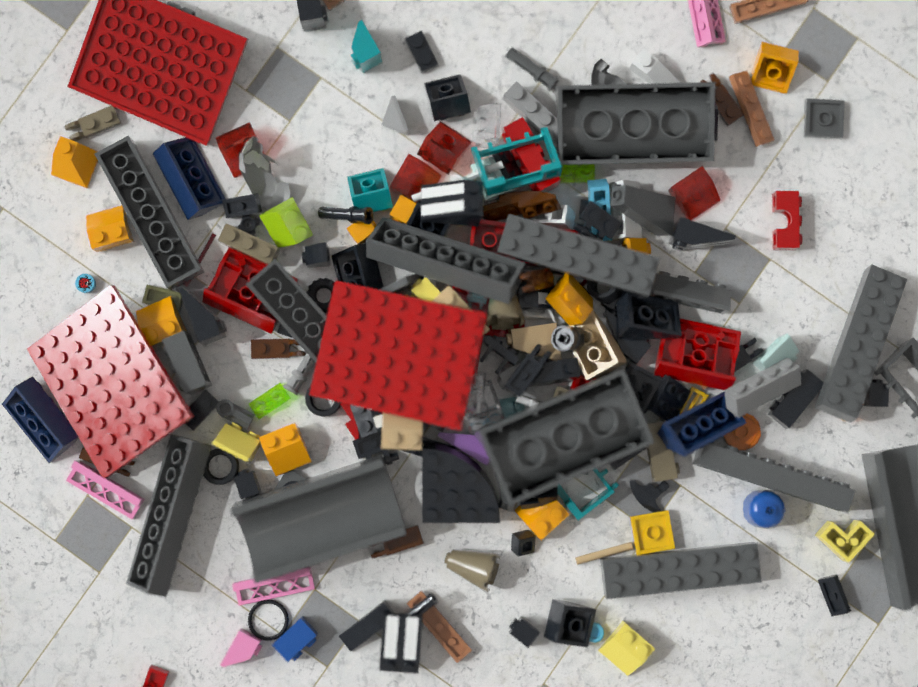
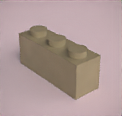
[218,223,280,265]
[646,421,680,482]

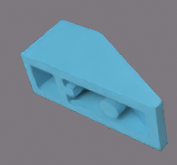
[587,179,612,241]

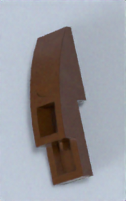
[483,191,561,221]

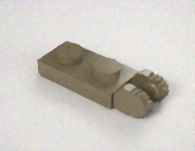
[64,106,121,141]

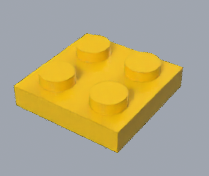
[630,510,675,555]

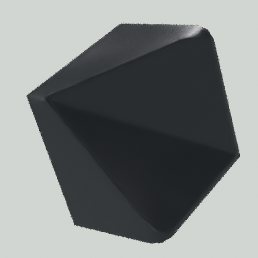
[511,530,536,557]

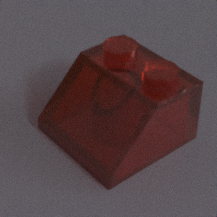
[417,121,472,175]
[215,122,265,178]
[390,153,442,203]
[668,166,721,220]

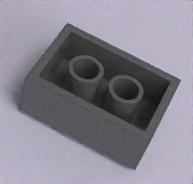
[162,330,212,395]

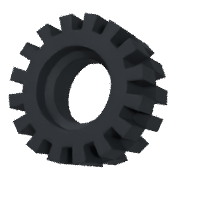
[306,278,335,313]

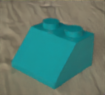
[350,20,382,73]
[347,168,393,212]

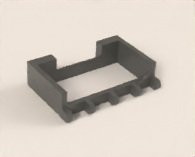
[874,337,918,419]

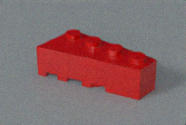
[501,117,561,192]

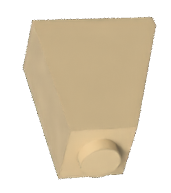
[506,323,562,361]

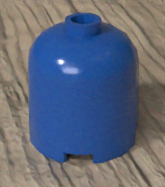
[743,490,786,528]

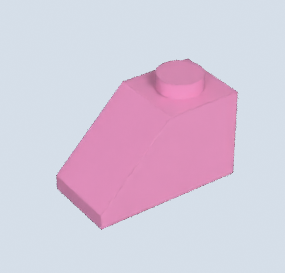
[220,629,262,667]

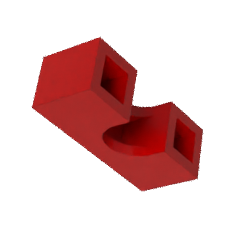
[772,191,803,250]

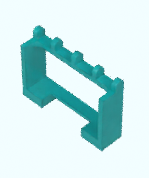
[471,127,562,196]
[558,468,619,520]

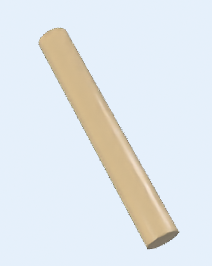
[575,542,633,565]

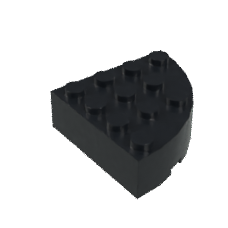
[422,441,500,523]

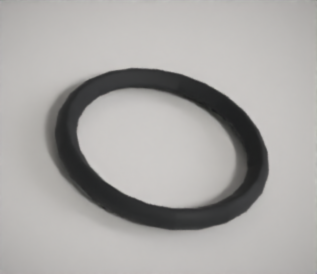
[248,599,289,641]

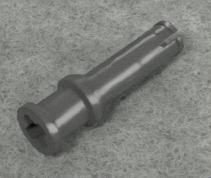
[505,47,559,92]

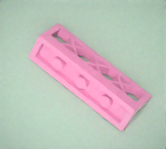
[688,0,726,47]
[66,461,145,519]
[232,566,315,606]

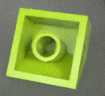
[259,197,313,248]

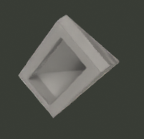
[381,95,409,135]

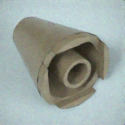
[486,294,525,330]
[445,550,501,592]

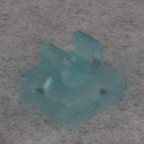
[467,291,487,310]

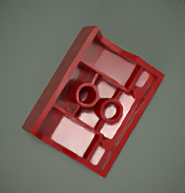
[202,247,298,334]
[654,318,741,391]

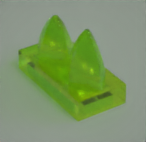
[559,164,595,184]
[248,383,291,420]

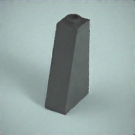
[611,185,676,236]

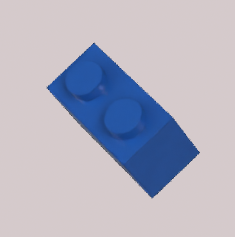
[272,616,318,662]

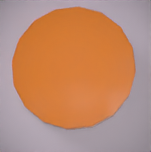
[723,413,761,450]

